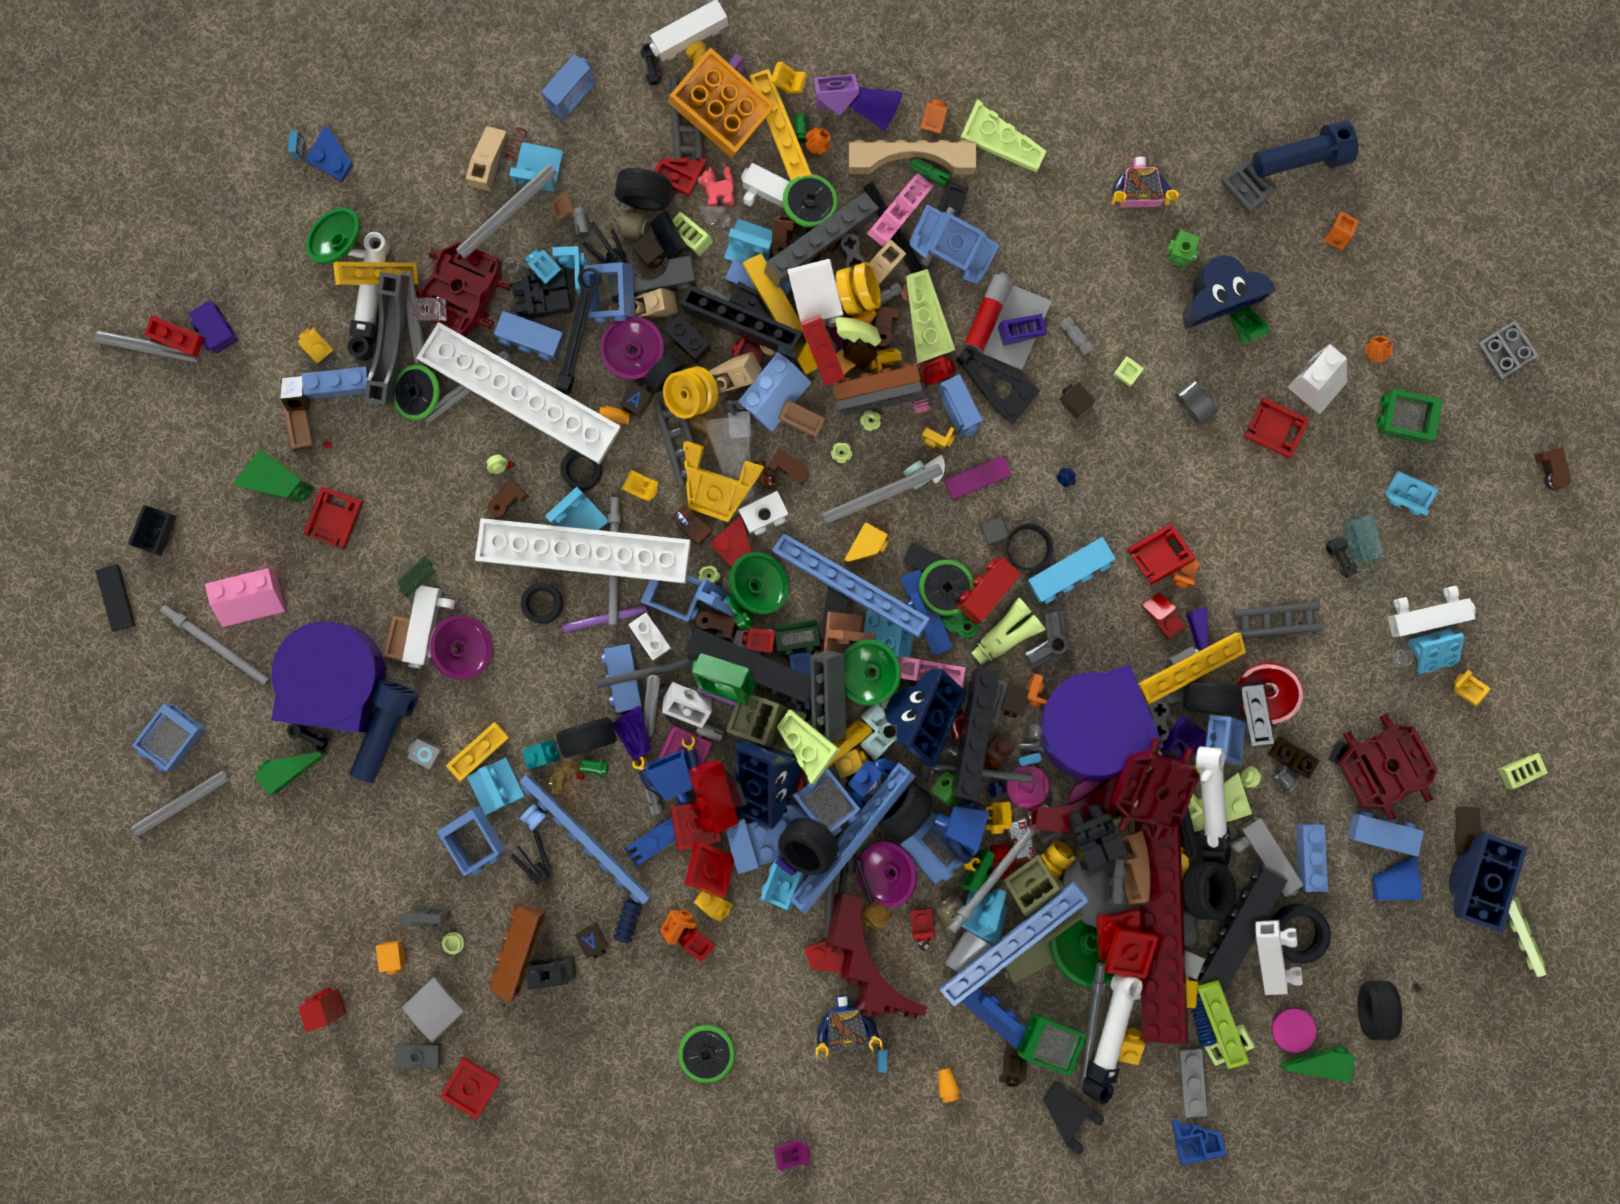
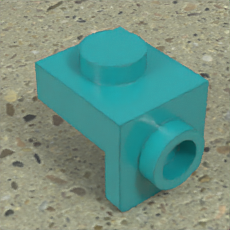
[522,740,560,770]

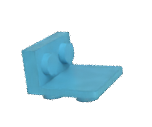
[509,142,563,192]
[552,246,588,294]
[545,487,608,530]
[864,609,913,658]

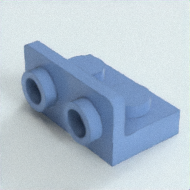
[695,579,736,618]

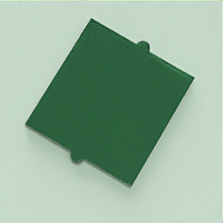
[397,556,435,598]

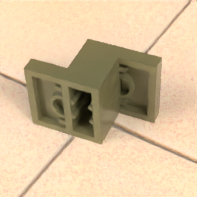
[726,695,809,756]
[1004,855,1084,942]

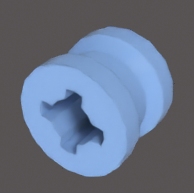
[520,803,547,831]

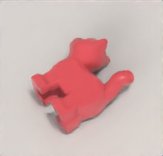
[698,166,735,209]

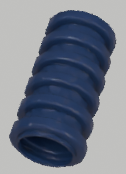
[613,900,642,943]

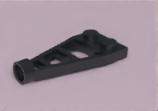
[956,348,1040,425]

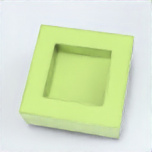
[1113,356,1144,387]

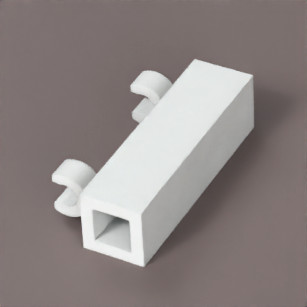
[649,0,728,62]
[741,163,814,230]
[402,585,455,669]
[1388,586,1476,637]
[1256,921,1303,995]

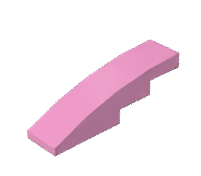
[867,173,933,247]
[875,656,967,689]

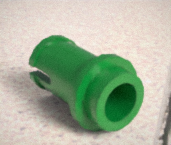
[795,114,809,143]
[580,759,608,777]

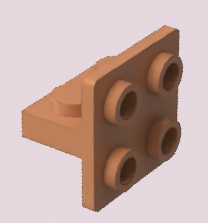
[824,612,875,653]

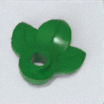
[726,595,754,630]
[941,612,979,639]

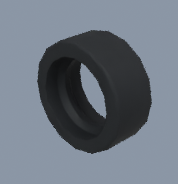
[644,353,684,393]
[561,450,603,491]
[521,583,564,624]

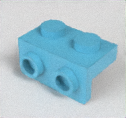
[1385,471,1438,516]
[760,859,805,911]

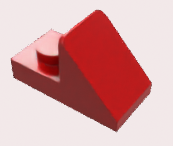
[1142,593,1186,640]

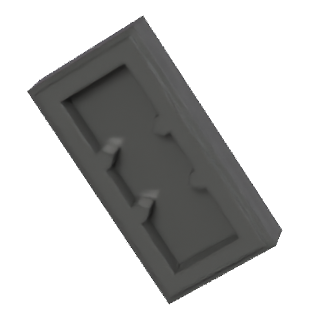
[394,1044,440,1068]

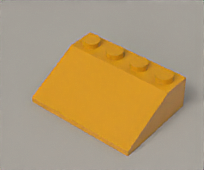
[668,47,775,159]

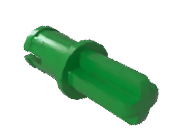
[909,157,951,187]

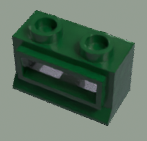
[774,619,820,656]

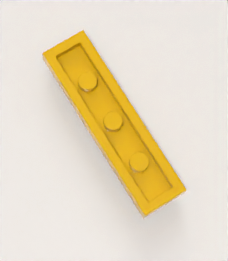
[333,262,419,285]

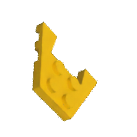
[683,441,764,522]

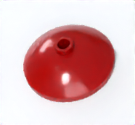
[1237,663,1303,724]

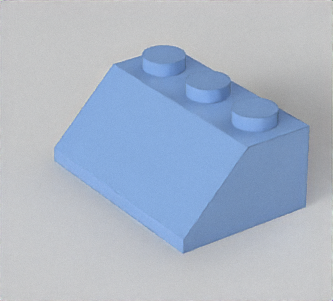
[739,352,811,432]

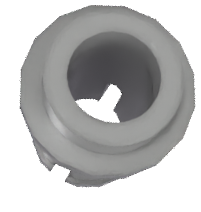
[571,207,590,236]
[695,721,724,743]

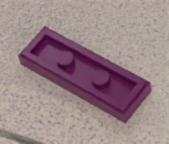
[944,455,1012,500]

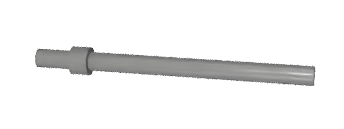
[608,497,621,625]
[160,605,270,686]
[948,826,1036,934]

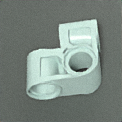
[860,704,897,761]

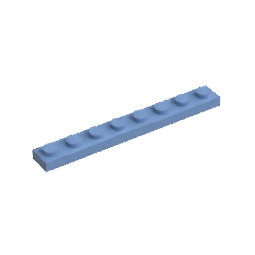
[772,533,930,639]
[790,763,915,914]
[520,774,651,904]
[940,882,1089,1006]

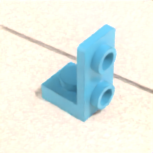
[524,249,561,284]

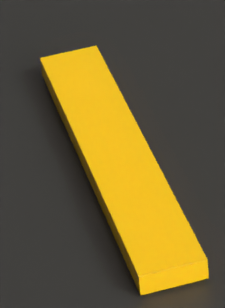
[749,69,811,181]
[742,253,818,376]
[1138,632,1246,705]

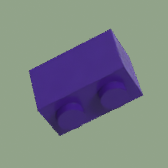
[188,300,239,354]

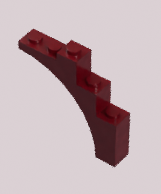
[1030,772,1145,835]
[825,894,927,1019]

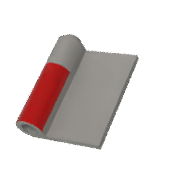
[964,273,1052,371]

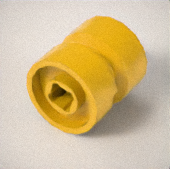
[1041,840,1076,879]

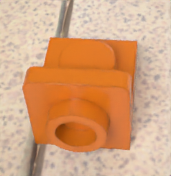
[920,99,948,134]
[1324,211,1359,250]
[1170,561,1200,589]
[1027,674,1047,708]
[660,910,697,945]

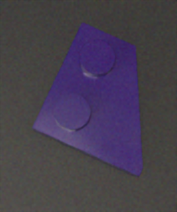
[612,705,651,760]

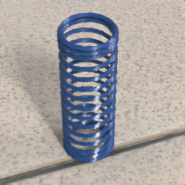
[1191,994,1217,1046]

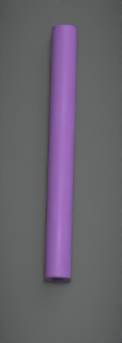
[562,605,648,633]

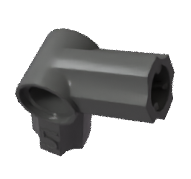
[1024,612,1068,669]

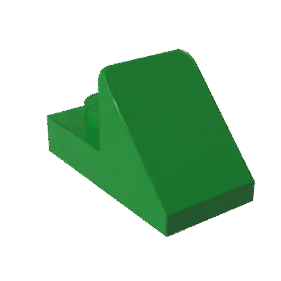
[1229,307,1270,344]
[960,849,999,892]

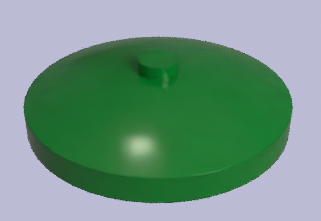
[1048,920,1115,988]

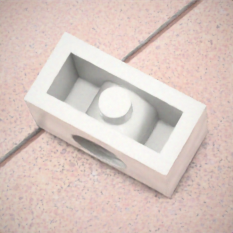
[739,491,789,536]
[628,613,672,661]
[662,682,712,728]

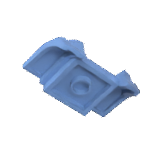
[909,204,1000,284]
[727,798,811,874]

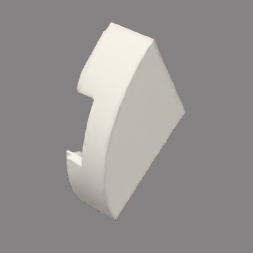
[924,455,945,484]

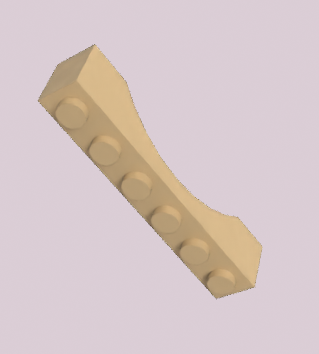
[849,140,976,174]

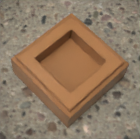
[550,192,574,222]

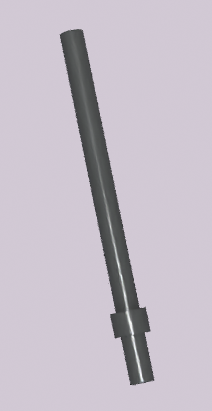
[1079,963,1106,1086]

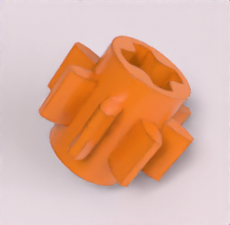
[805,127,831,155]
[1365,336,1394,363]

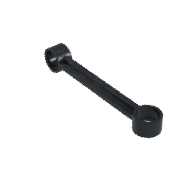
[555,268,602,395]

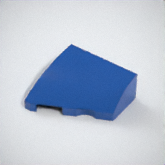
[1372,856,1422,900]
[1172,1119,1227,1166]

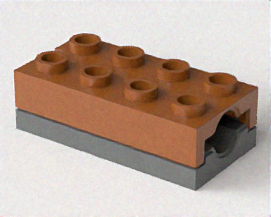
[833,363,928,415]

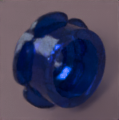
[1056,468,1076,488]
[987,780,1007,798]

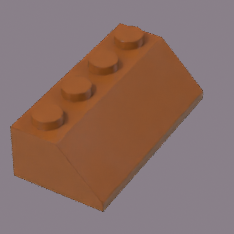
[489,904,546,1003]

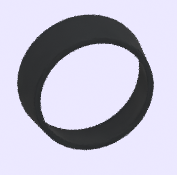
[1006,523,1053,570]

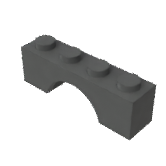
[607,256,696,303]

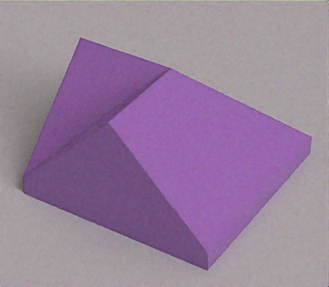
[814,74,859,116]

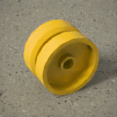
[836,262,881,316]
[663,366,718,419]

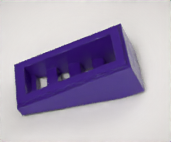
[998,314,1047,346]
[1186,607,1208,651]

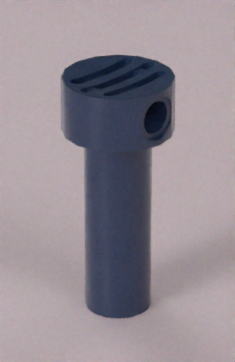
[1253,120,1358,178]
[349,679,419,783]

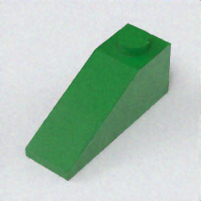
[254,751,327,795]
[1280,1046,1355,1082]

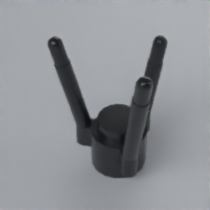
[583,221,627,264]
[511,828,552,885]
[838,855,873,904]

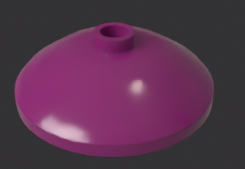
[600,316,664,380]
[429,615,492,680]
[857,841,917,908]

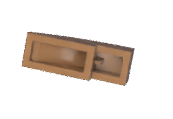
[1120,831,1150,904]

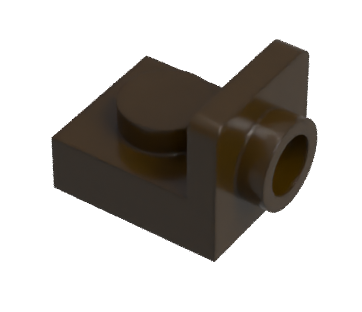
[999,1049,1027,1087]

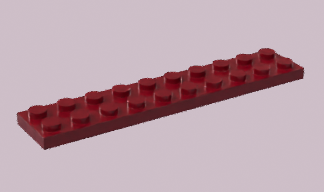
[1135,820,1188,1045]

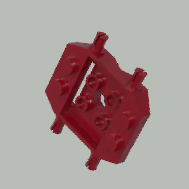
[415,242,513,337]
[1338,713,1438,821]
[1111,737,1200,840]

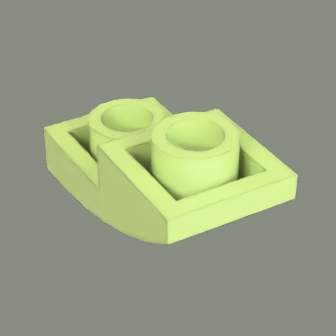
[835,317,881,347]

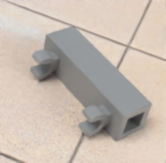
[1230,817,1304,897]

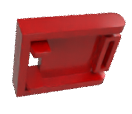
[1244,398,1310,459]
[303,487,364,550]
[1127,524,1195,585]

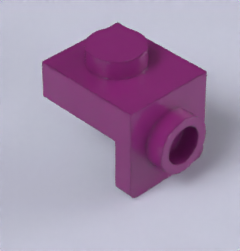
[773,1140,810,1171]

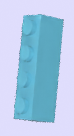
[1026,537,1115,604]

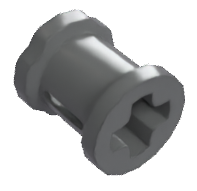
[1271,765,1301,794]

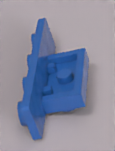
[900,570,953,656]
[961,988,1026,1050]

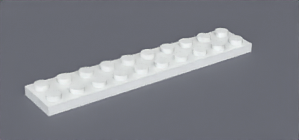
[416,322,621,464]
[475,518,691,584]

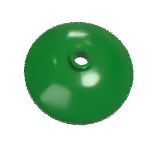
[306,208,361,264]
[729,552,789,615]
[844,640,901,705]

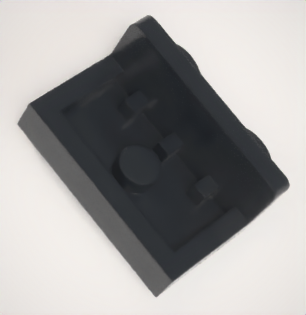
[128,505,177,556]

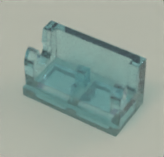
[1341,515,1385,564]

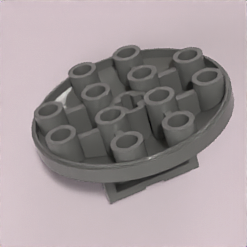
[1062,850,1140,928]

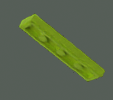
[1197,980,1249,1069]

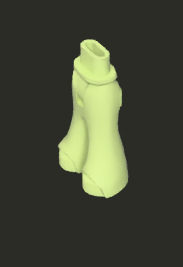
[971,597,1046,665]

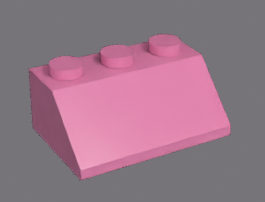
[205,568,286,627]

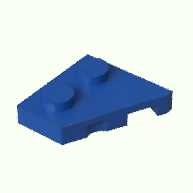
[305,126,353,183]

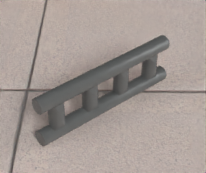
[670,77,704,160]
[654,404,703,487]
[1233,602,1323,639]

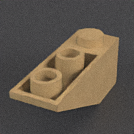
[466,126,507,192]
[869,239,906,285]
[608,288,678,323]
[709,352,762,393]

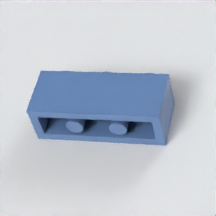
[494,311,566,361]
[302,367,370,399]
[602,644,644,713]
[1347,811,1424,856]
[1295,823,1328,892]

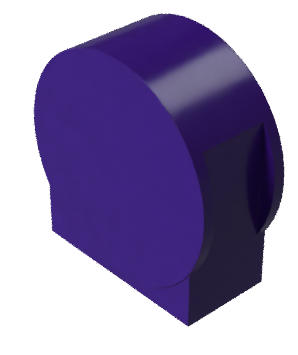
[271,621,386,732]
[1039,664,1164,782]

